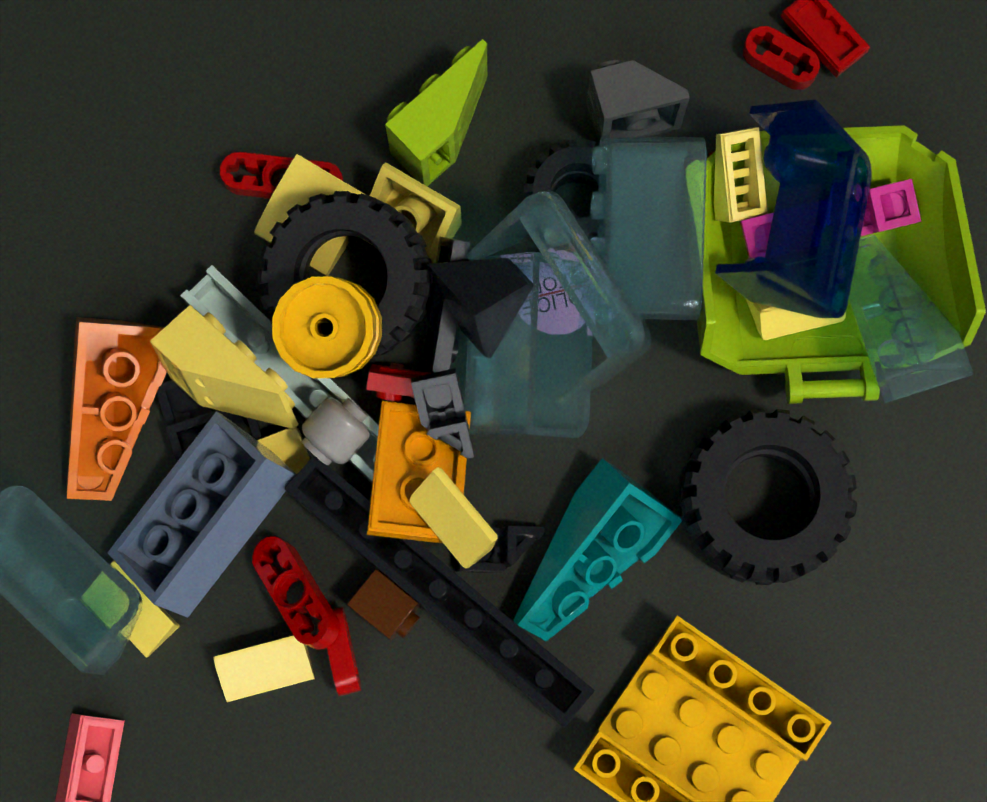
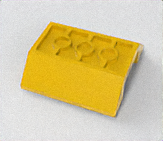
[573,615,832,802]

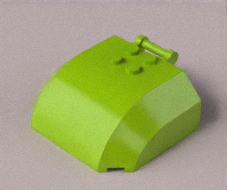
[688,125,986,404]

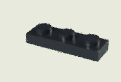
[419,236,473,372]

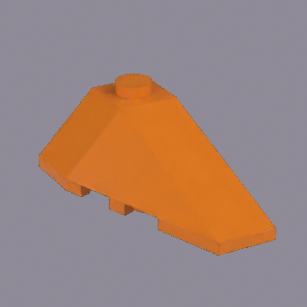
[66,317,167,501]

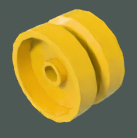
[272,276,382,378]

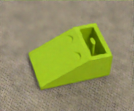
[385,39,488,187]

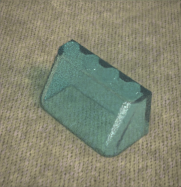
[588,137,707,321]
[465,251,595,438]
[0,486,142,675]

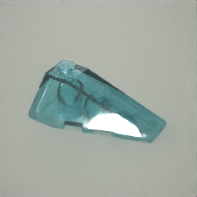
[832,235,974,403]

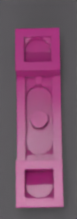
[740,179,922,264]

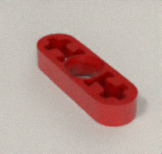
[220,152,344,199]
[252,536,340,650]

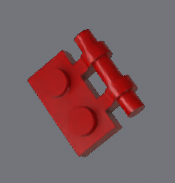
[366,363,460,401]

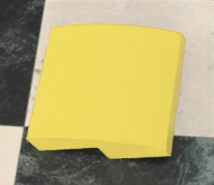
[254,154,366,276]

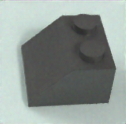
[586,60,690,149]

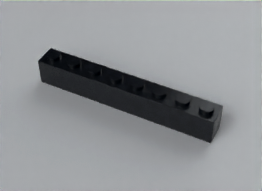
[285,456,595,727]

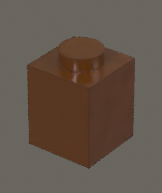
[347,569,420,641]

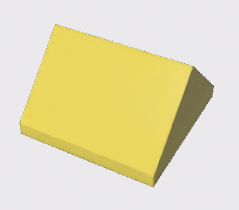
[361,162,462,273]

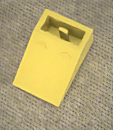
[150,305,298,429]

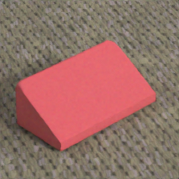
[55,713,124,802]

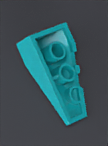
[513,458,682,641]

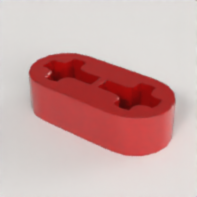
[743,26,820,90]
[327,607,361,696]

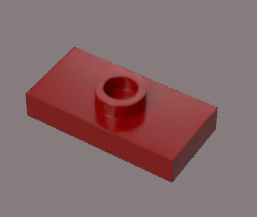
[781,0,870,78]

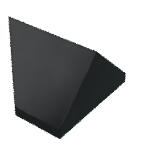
[427,258,534,358]

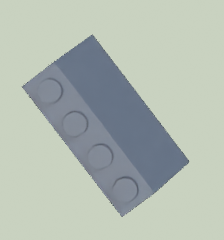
[107,411,297,618]

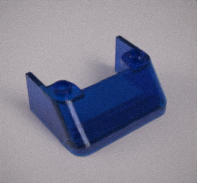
[715,99,872,319]

